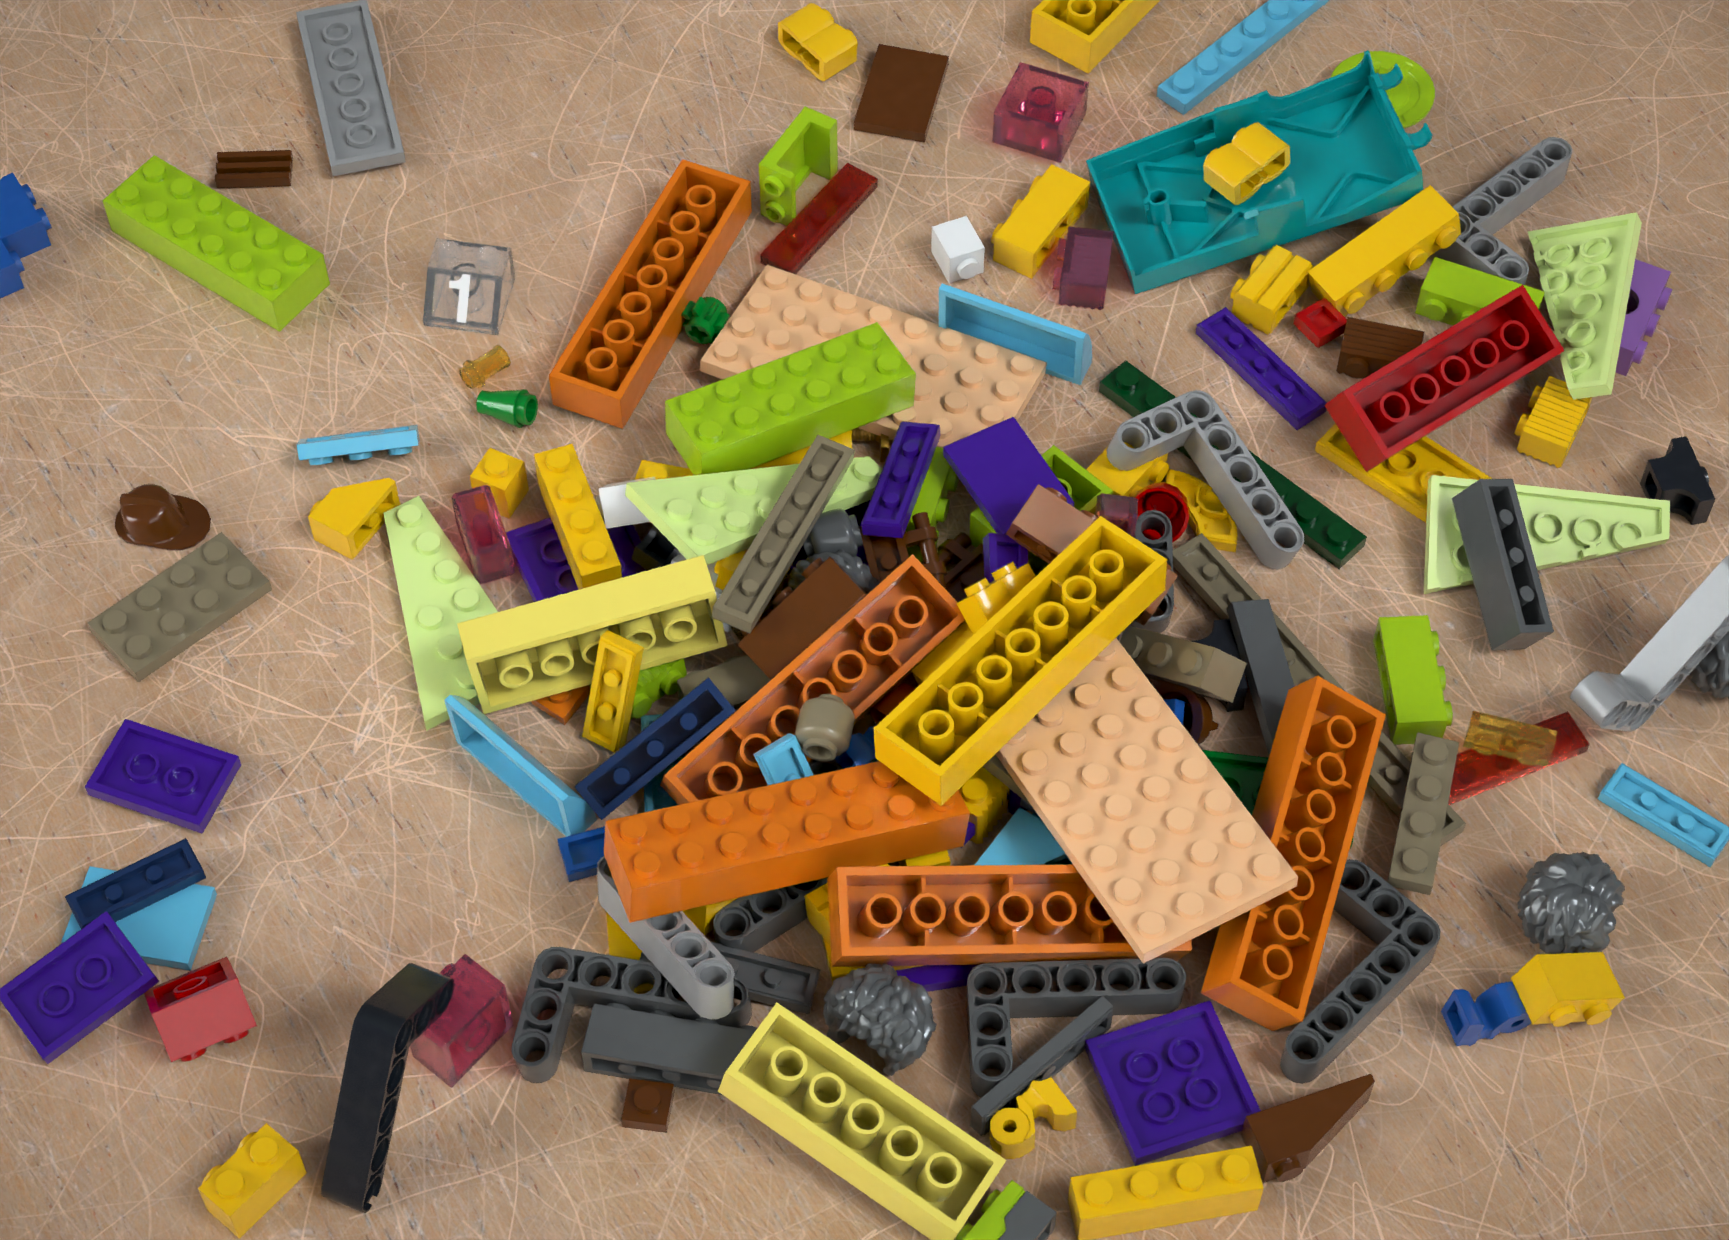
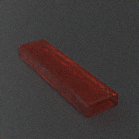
[760,163,878,275]
[1448,711,1590,805]

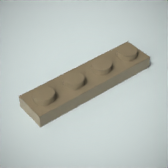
[1387,733,1459,895]

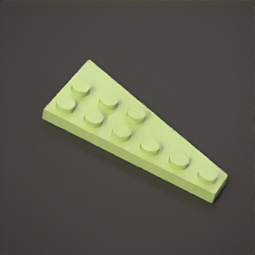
[1528,212,1642,400]
[625,456,882,565]
[1424,475,1670,594]
[383,496,498,731]

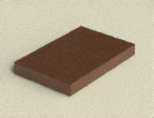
[854,44,949,142]

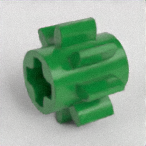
[681,297,730,344]

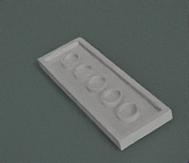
[296,0,406,176]

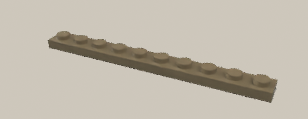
[1173,533,1466,846]

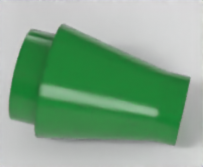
[476,389,538,428]

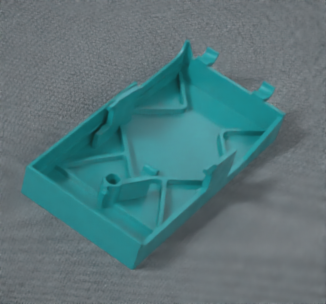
[1086,50,1432,294]

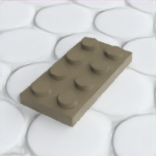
[88,532,272,682]

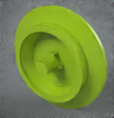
[1331,51,1435,128]

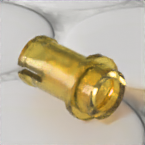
[459,345,511,389]

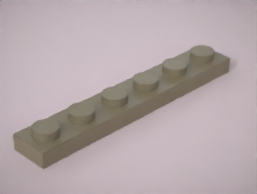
[712,435,855,634]

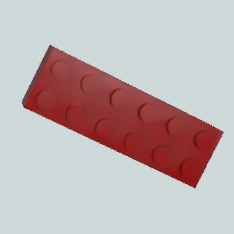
[1324,285,1565,472]

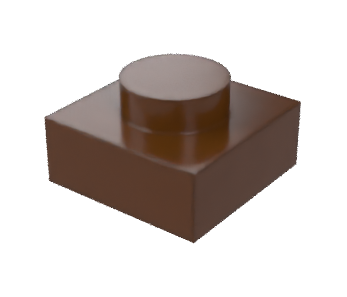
[621,1078,675,1133]

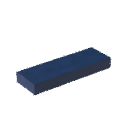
[65,838,206,929]

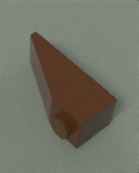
[1241,1074,1375,1183]

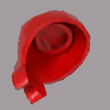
[1128,482,1190,543]

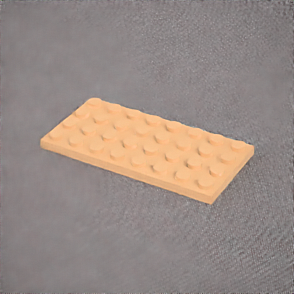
[700,265,1047,448]
[995,638,1298,964]

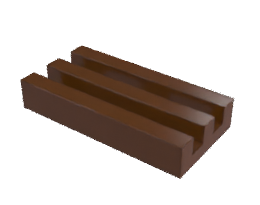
[215,150,293,188]

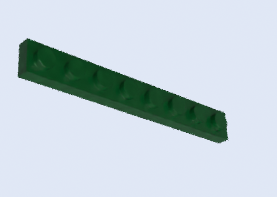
[1099,360,1367,569]

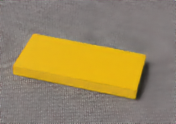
[1315,423,1492,523]

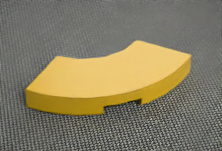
[1166,469,1238,553]

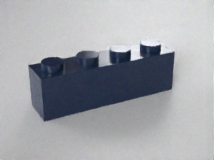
[574,677,736,820]

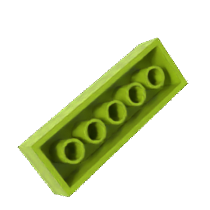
[102,155,330,332]
[665,322,916,475]

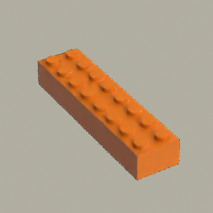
[549,159,752,429]
[660,554,966,805]
[1201,675,1386,1031]
[604,761,970,923]
[827,864,1192,967]

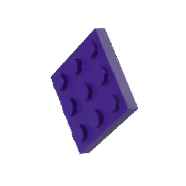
[504,517,648,602]
[1084,1000,1261,1166]

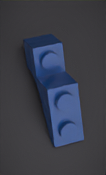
[0,173,52,298]

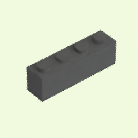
[1452,479,1554,650]
[581,1003,757,1095]

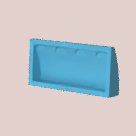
[939,283,1092,385]
[444,695,597,837]

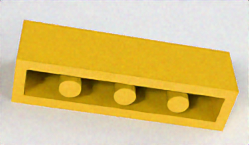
[1308,185,1461,317]
[534,444,622,589]
[1067,1146,1264,1240]

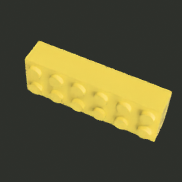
[457,555,728,714]
[718,1002,1007,1240]

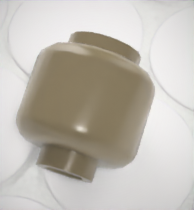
[795,694,855,761]

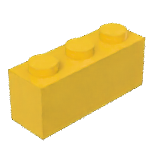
[991,164,1090,279]

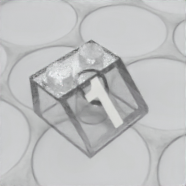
[423,238,516,335]

